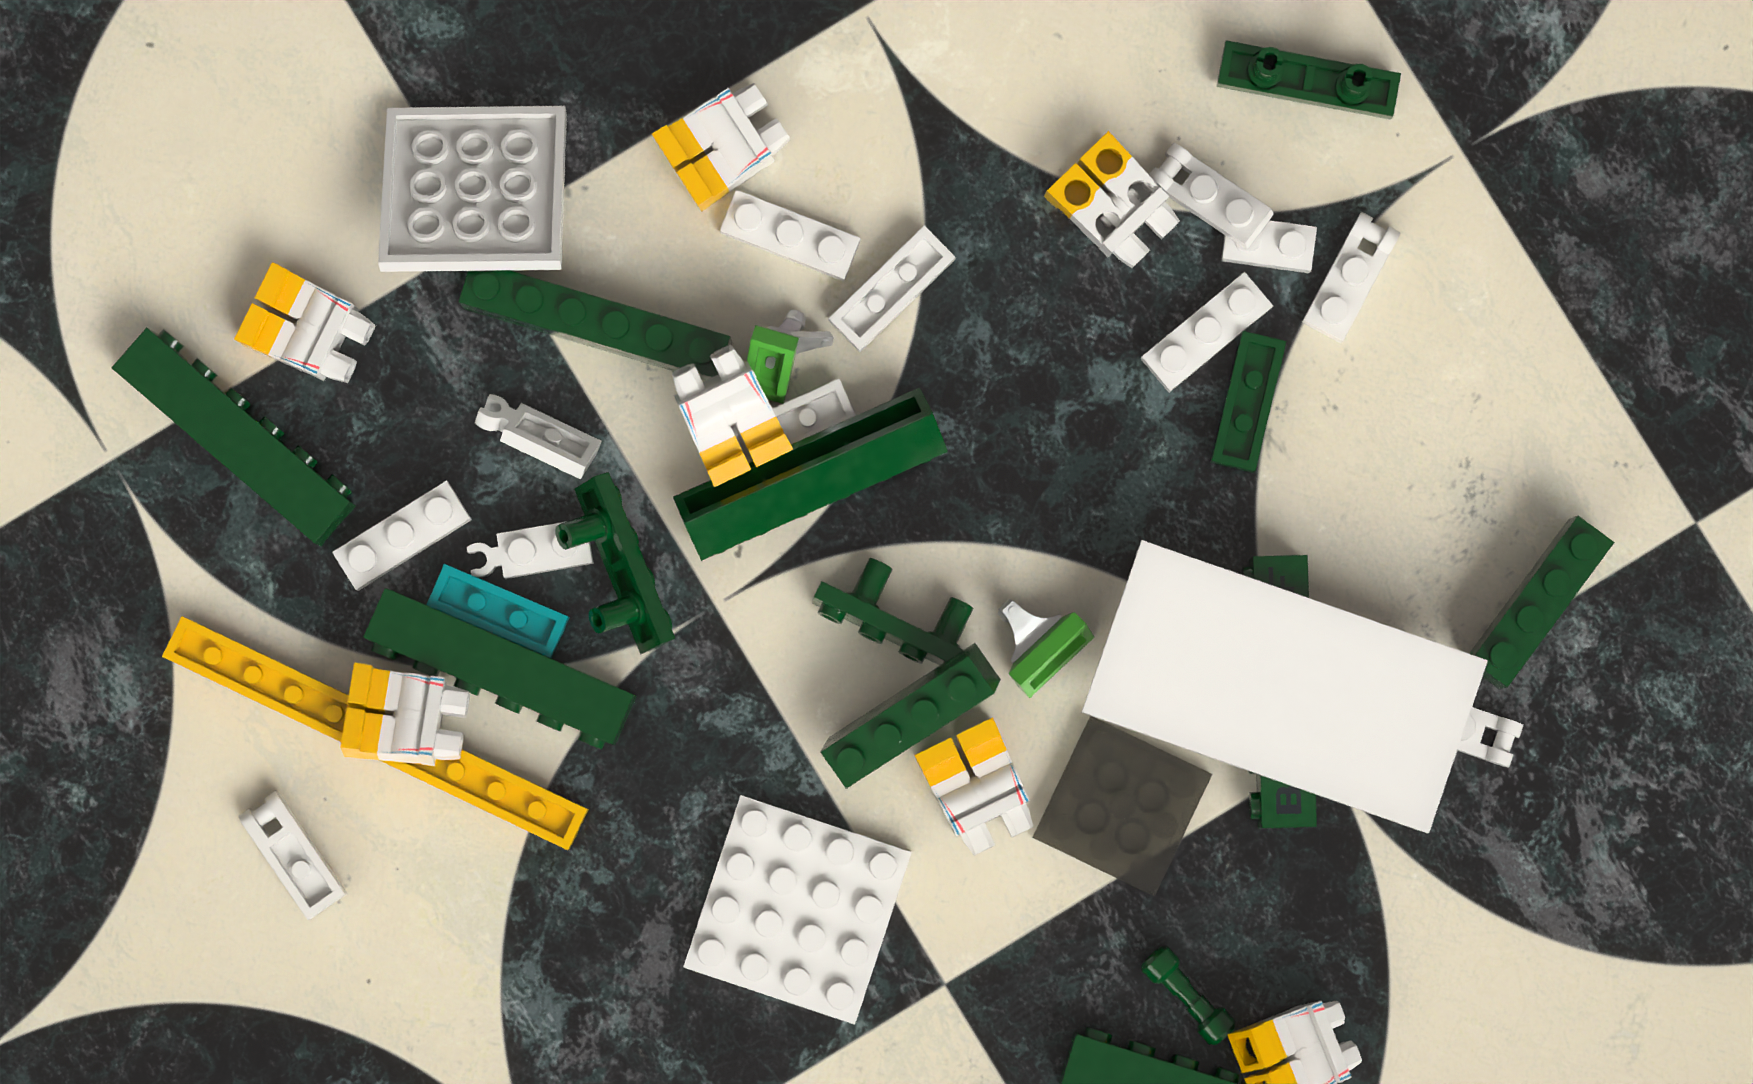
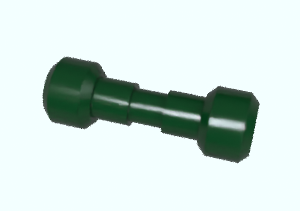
[1141,946,1236,1045]

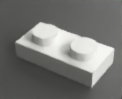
[1221,220,1317,273]

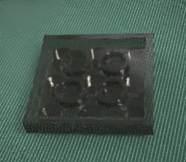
[1032,716,1212,896]

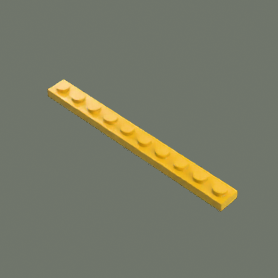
[162,616,589,850]

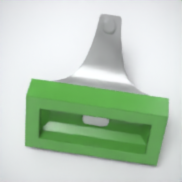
[747,310,834,404]
[998,599,1095,698]

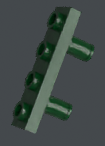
[1216,40,1401,120]
[555,472,676,655]
[812,558,974,665]

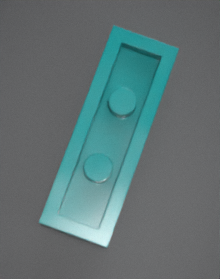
[427,564,570,658]

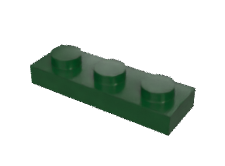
[1210,331,1287,473]

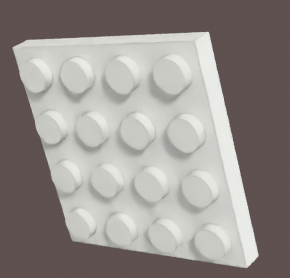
[378,106,567,272]
[684,795,912,1024]

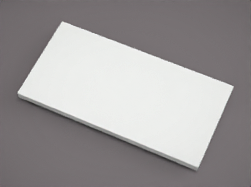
[1082,540,1488,833]

